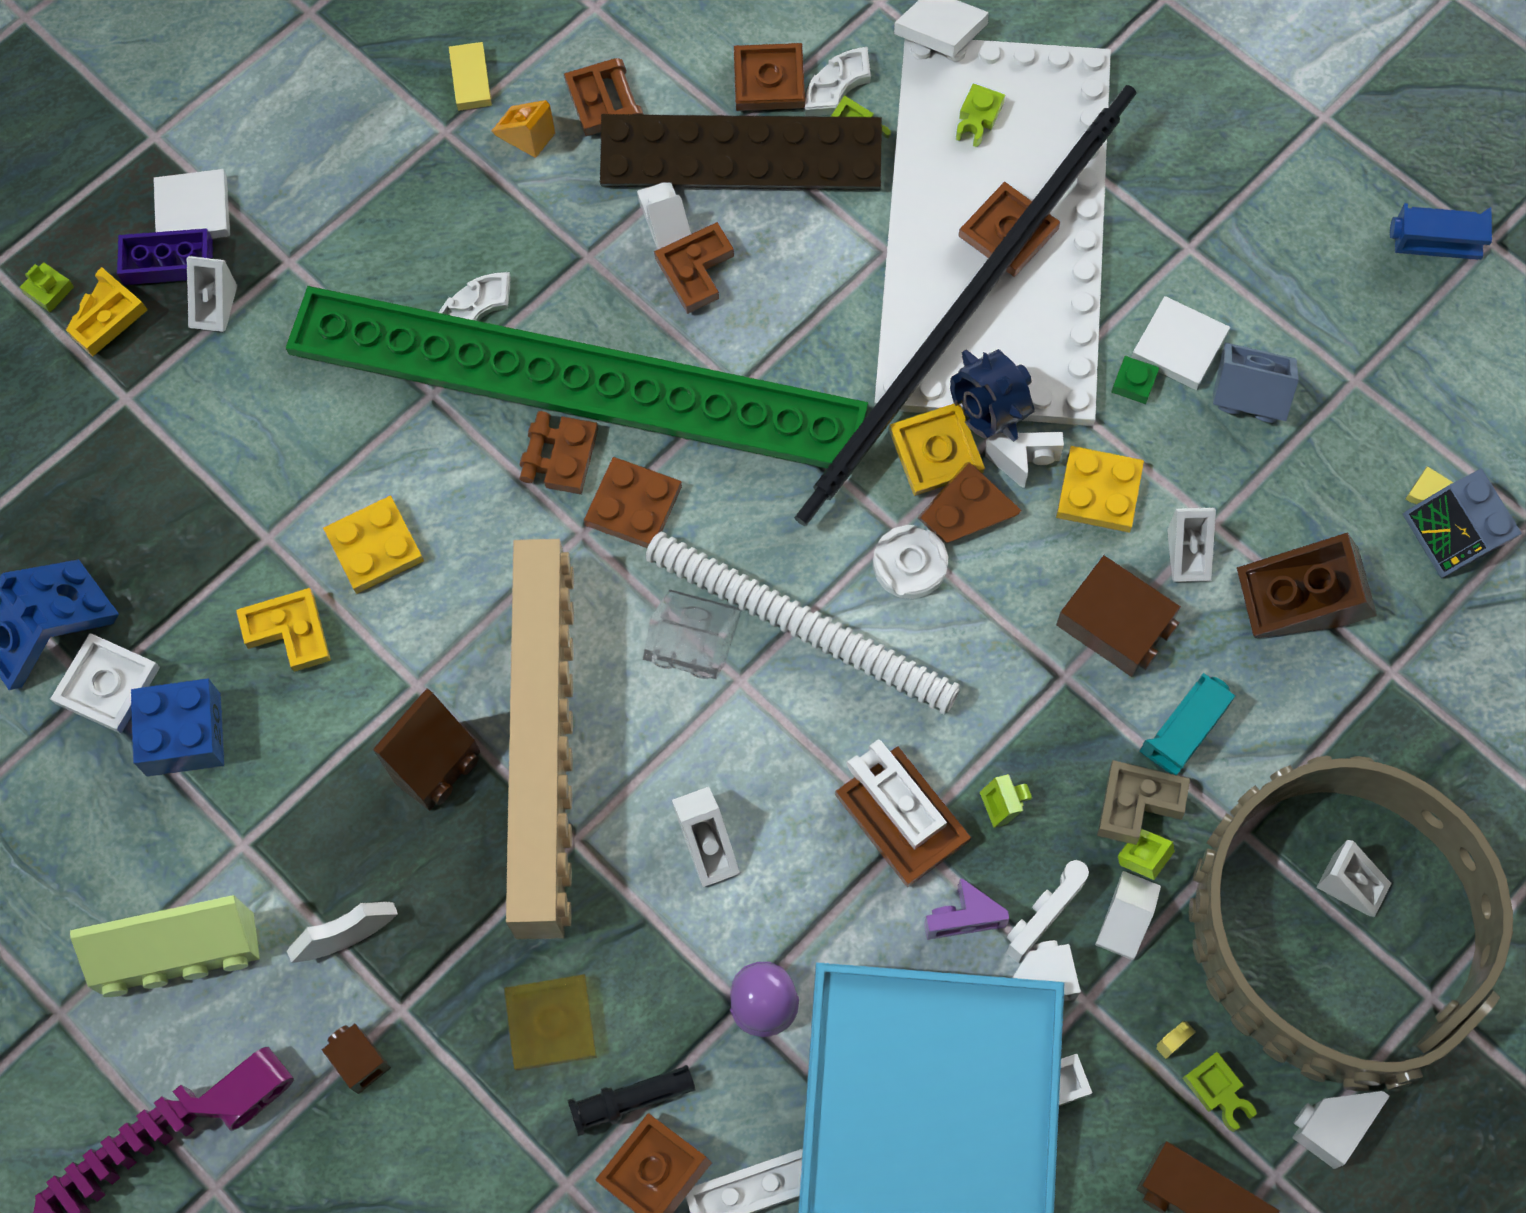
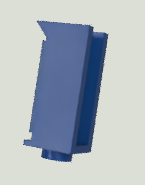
[1390,203,1492,260]

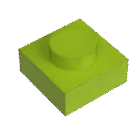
[1118,829,1175,880]

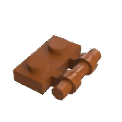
[519,411,599,495]

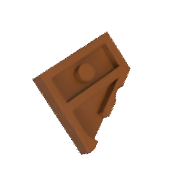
[918,462,1022,543]

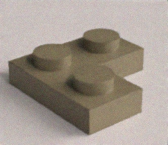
[1097,760,1190,845]

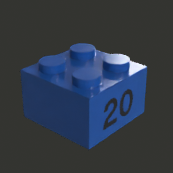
[131,678,224,777]

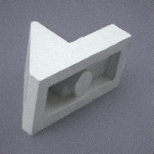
[637,182,691,249]
[985,432,1064,488]

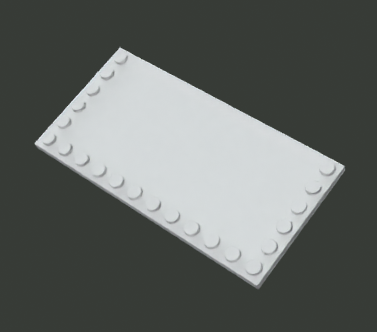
[874,39,1111,426]

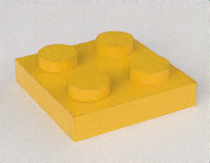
[889,404,985,496]
[1056,446,1144,533]
[323,495,424,594]

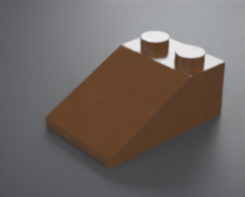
[1237,532,1377,638]
[373,688,480,811]

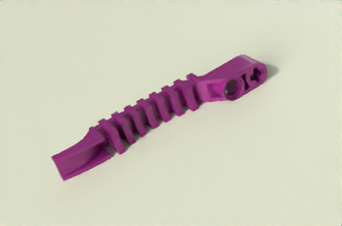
[33,1047,294,1213]

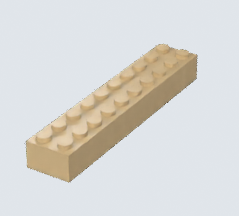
[506,539,574,940]

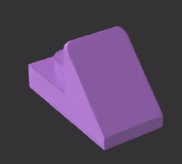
[924,879,1009,940]

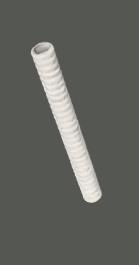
[646,531,960,715]

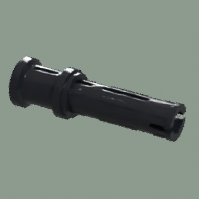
[567,1065,695,1136]

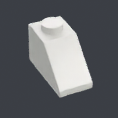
[672,787,740,887]
[1012,940,1081,1002]
[1292,1091,1389,1169]

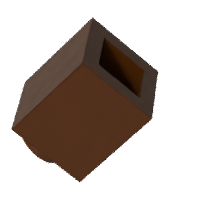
[321,1023,391,1094]

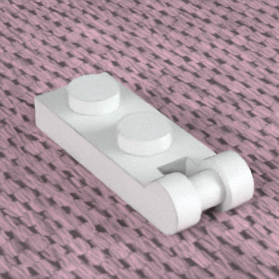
[846,739,947,850]
[1006,860,1089,963]

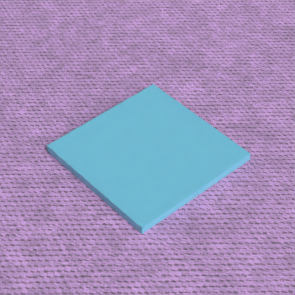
[798,962,1065,1213]

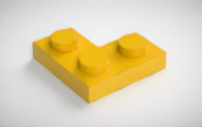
[236,588,331,672]

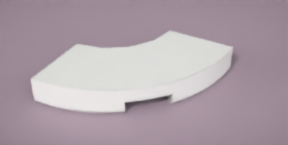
[805,47,871,116]
[439,272,511,321]
[287,902,398,963]

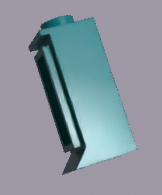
[1139,673,1236,775]

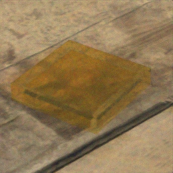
[504,974,597,1071]

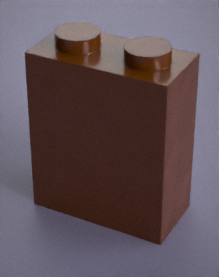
[1056,555,1181,677]

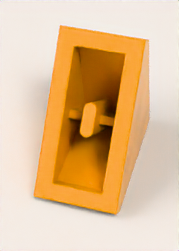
[492,100,555,158]

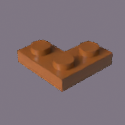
[654,222,734,314]

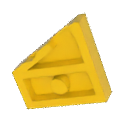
[66,267,147,357]

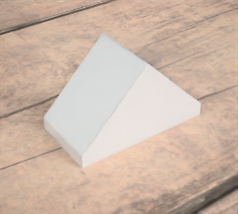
[187,256,237,332]
[1167,508,1216,582]
[1316,840,1391,917]
[1095,871,1161,960]

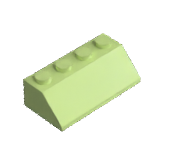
[70,895,260,997]

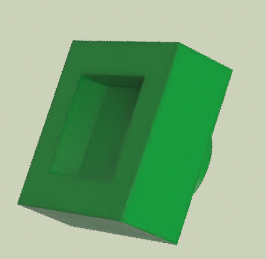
[1111,356,1160,404]

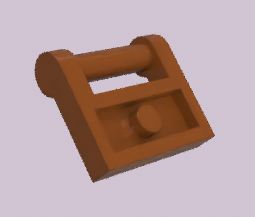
[564,58,644,137]

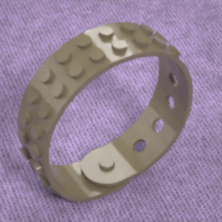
[1189,756,1513,1091]

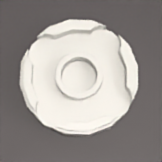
[873,525,948,599]

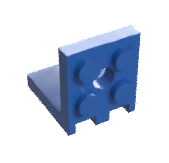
[0,560,119,690]

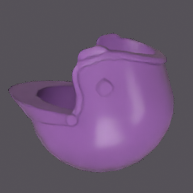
[730,962,799,1037]

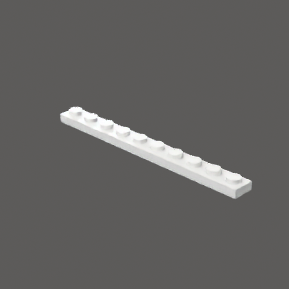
[686,1054,1092,1213]

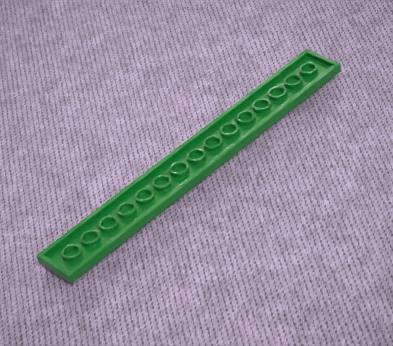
[286,286,868,474]

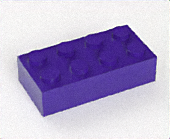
[117,228,213,285]

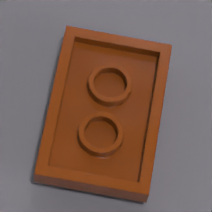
[835,746,971,888]

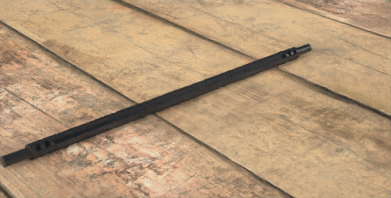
[794,85,1137,526]

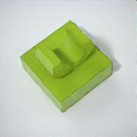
[19,262,74,312]
[980,774,1032,828]

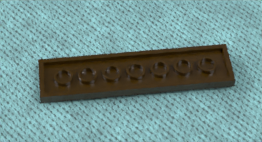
[600,114,882,190]

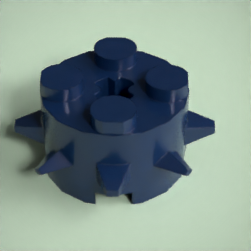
[950,349,1035,442]

